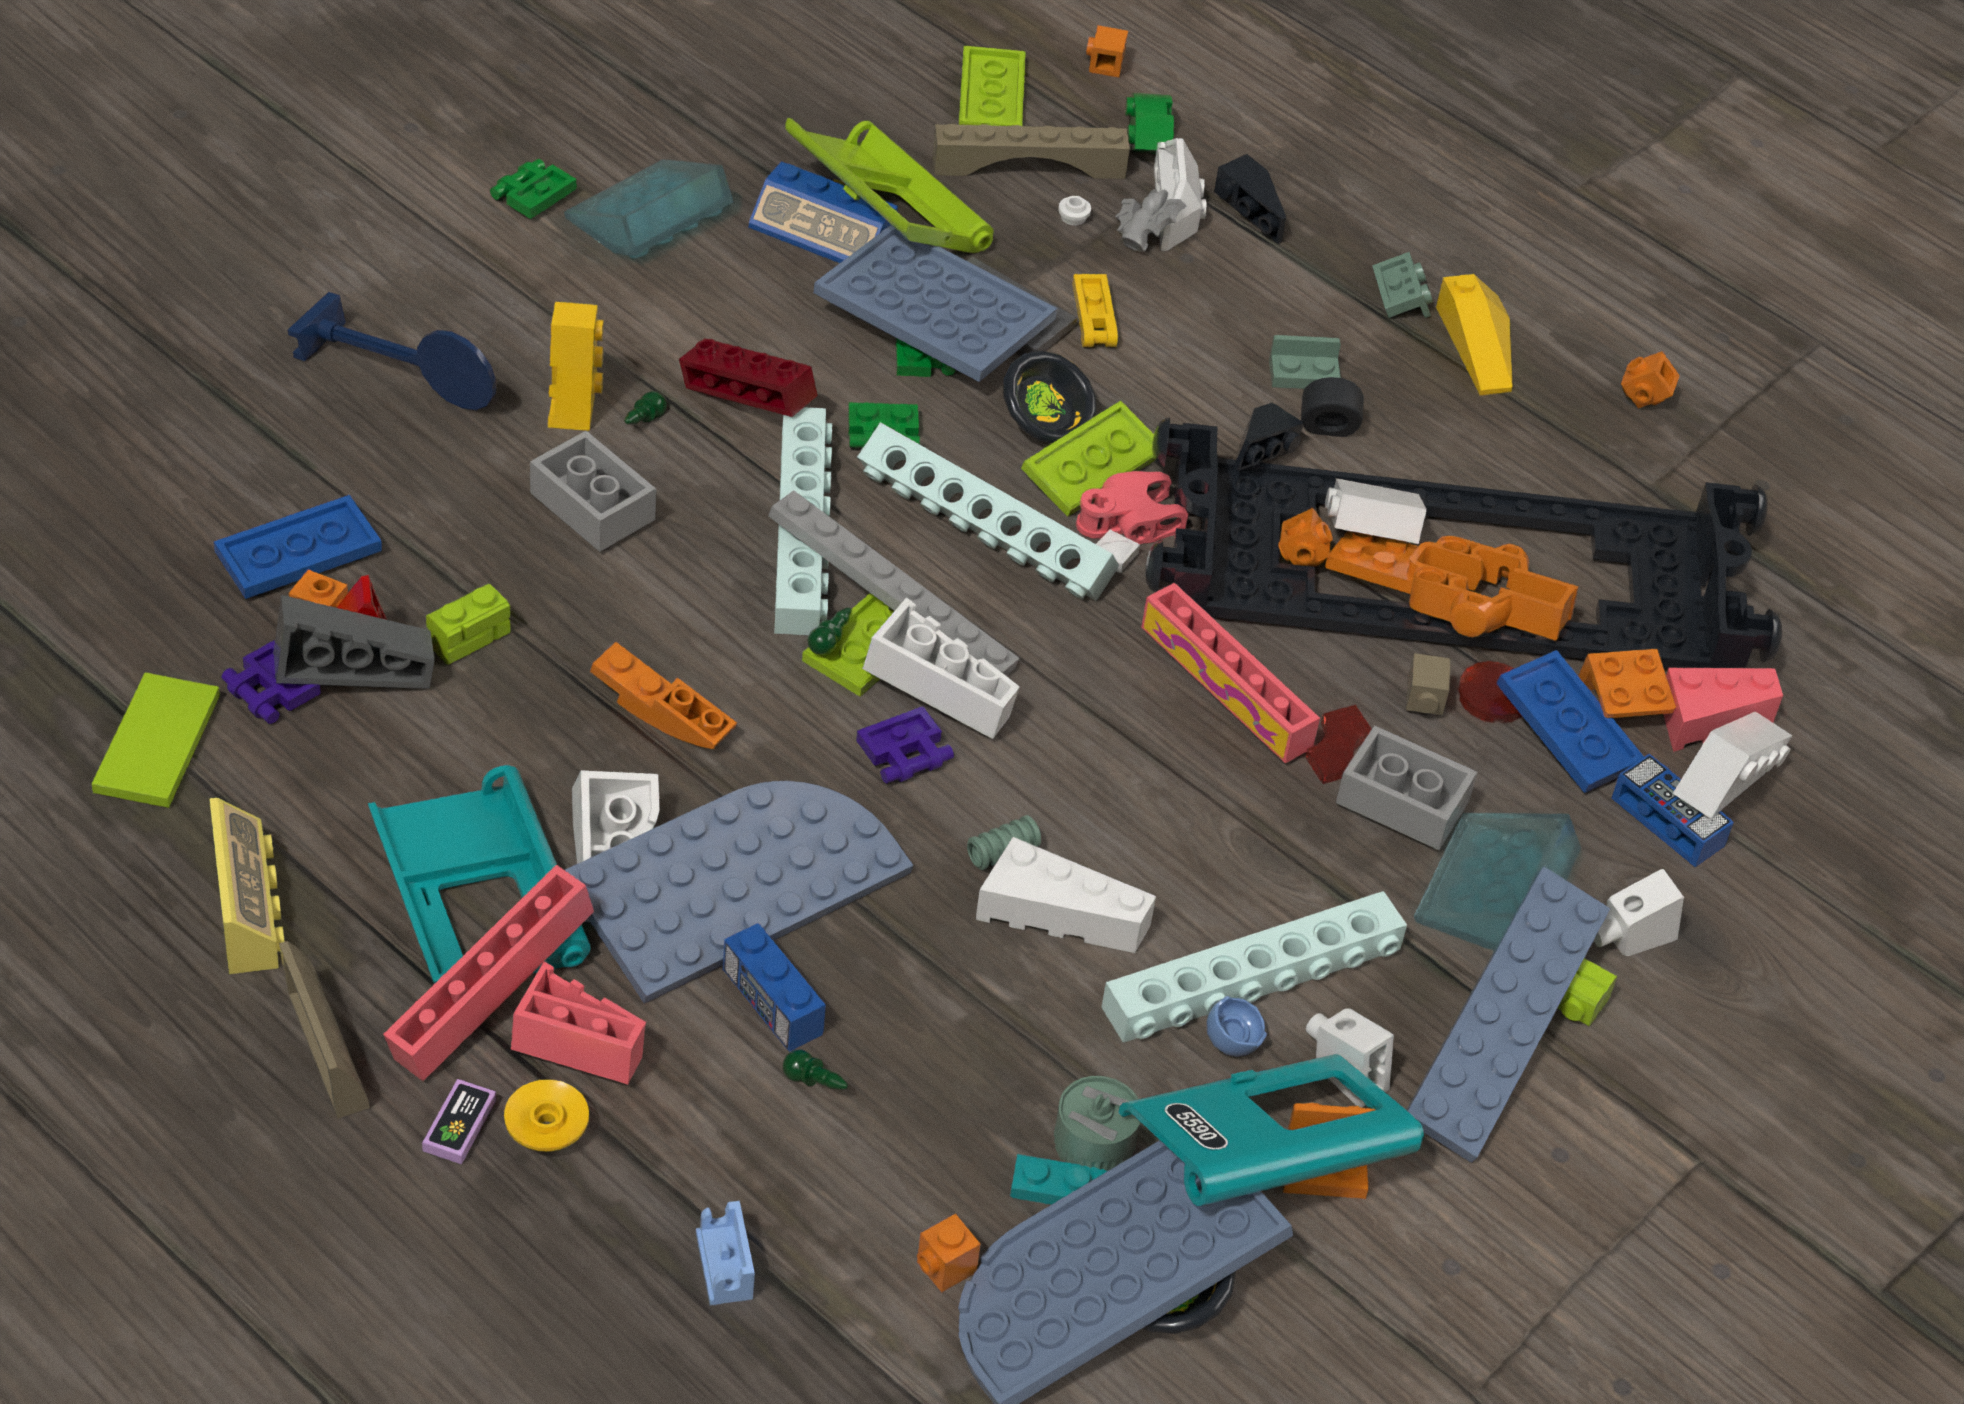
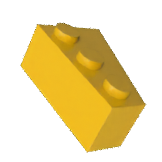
[548,302,604,431]

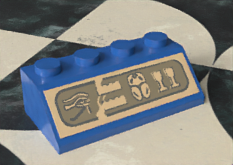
[748,161,898,263]

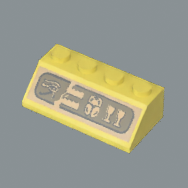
[210,798,284,974]

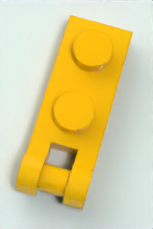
[1072,274,1118,347]

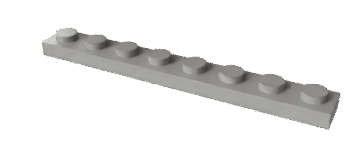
[768,490,1019,676]

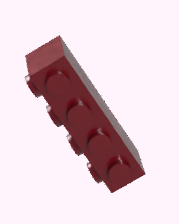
[679,338,818,417]

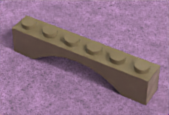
[932,124,1130,179]

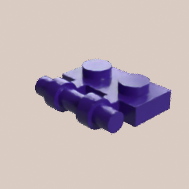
[221,640,321,724]
[856,706,954,784]

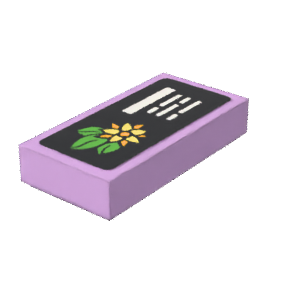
[422,1079,496,1164]

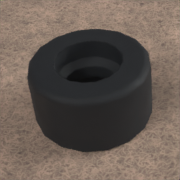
[1301,377,1364,437]

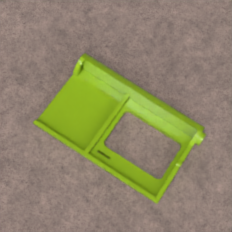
[785,118,994,253]

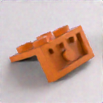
[1578,649,1676,718]
[1283,1103,1375,1199]

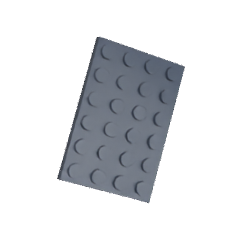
[813,225,1057,382]

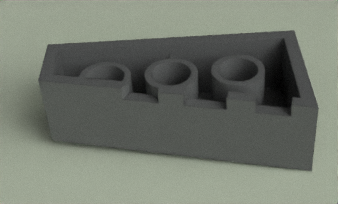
[273,595,434,689]

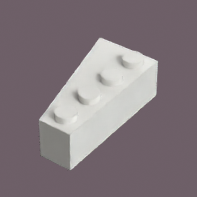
[863,597,1020,739]
[1673,712,1792,819]
[976,837,1156,953]

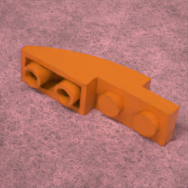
[590,642,737,749]

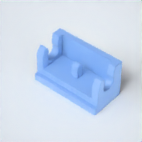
[696,1201,755,1305]

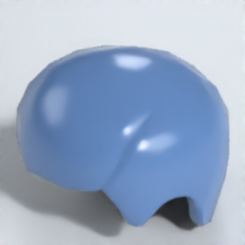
[1207,996,1267,1057]

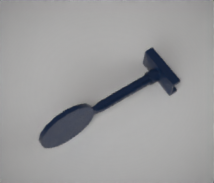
[287,292,497,410]

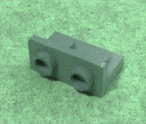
[1372,252,1433,318]
[1269,335,1341,389]

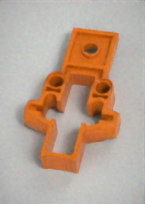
[1325,531,1579,640]

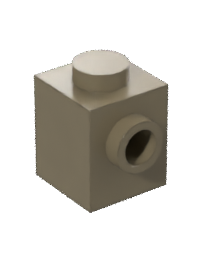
[1406,653,1450,715]

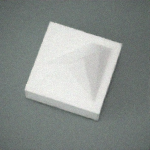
[1096,529,1140,573]

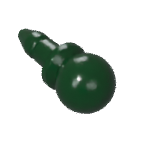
[624,391,667,425]
[807,608,852,656]
[782,1049,848,1090]

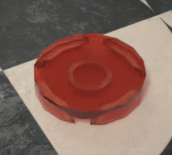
[1458,661,1522,723]

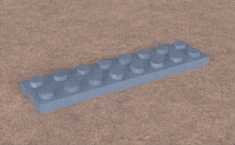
[1406,866,1611,1163]

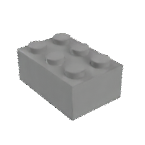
[530,431,656,552]
[1336,725,1478,850]

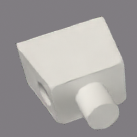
[1593,869,1684,956]
[1306,1009,1394,1108]

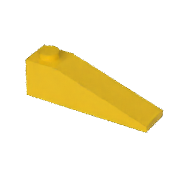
[1436,274,1512,395]

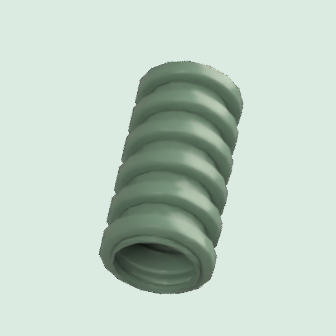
[967,815,1041,870]

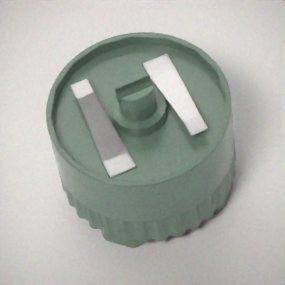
[1054,1076,1141,1171]

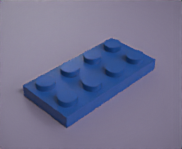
[214,495,382,599]
[1496,650,1644,793]

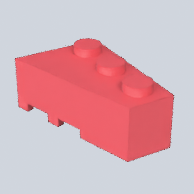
[1663,668,1783,752]
[511,962,646,1085]

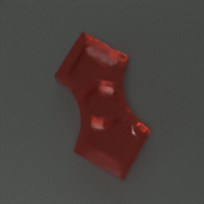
[1305,704,1372,784]

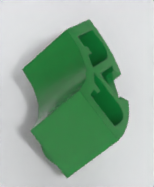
[1125,92,1174,154]

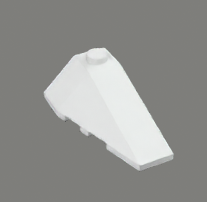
[572,770,660,922]

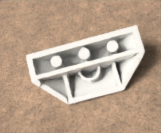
[1154,138,1206,251]

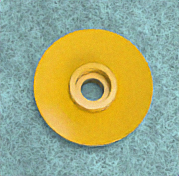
[504,1080,589,1151]

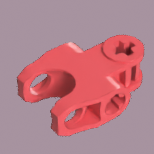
[1076,471,1188,544]

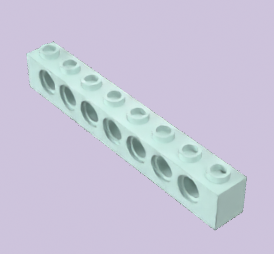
[774,407,832,635]
[857,422,1119,601]
[1101,891,1407,1043]

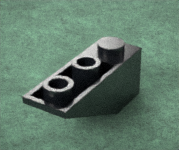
[1214,154,1286,244]
[1233,402,1305,471]

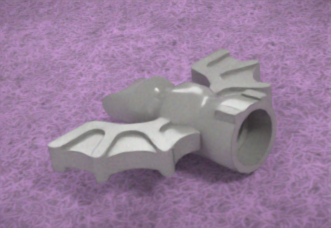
[1115,189,1187,252]

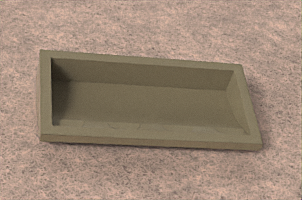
[279,941,370,1119]

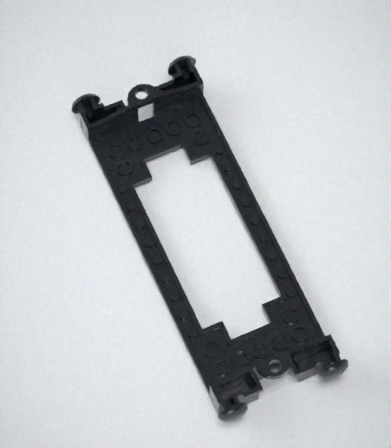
[1145,417,1782,668]

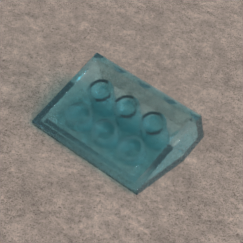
[564,159,734,258]
[1414,813,1581,951]

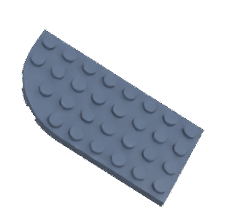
[565,781,913,1004]
[958,1140,1293,1404]

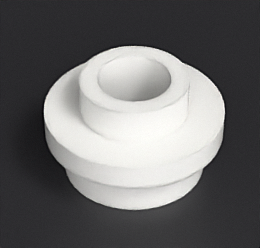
[1058,196,1091,226]

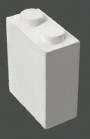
[1325,478,1427,544]

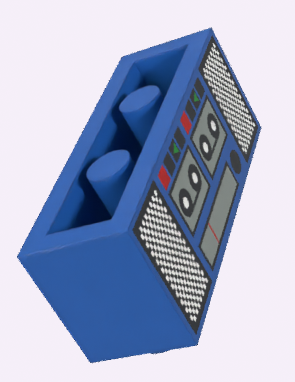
[1612,754,1734,867]
[723,923,826,1052]

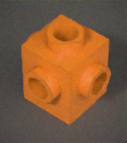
[1621,351,1680,409]
[1278,508,1333,567]

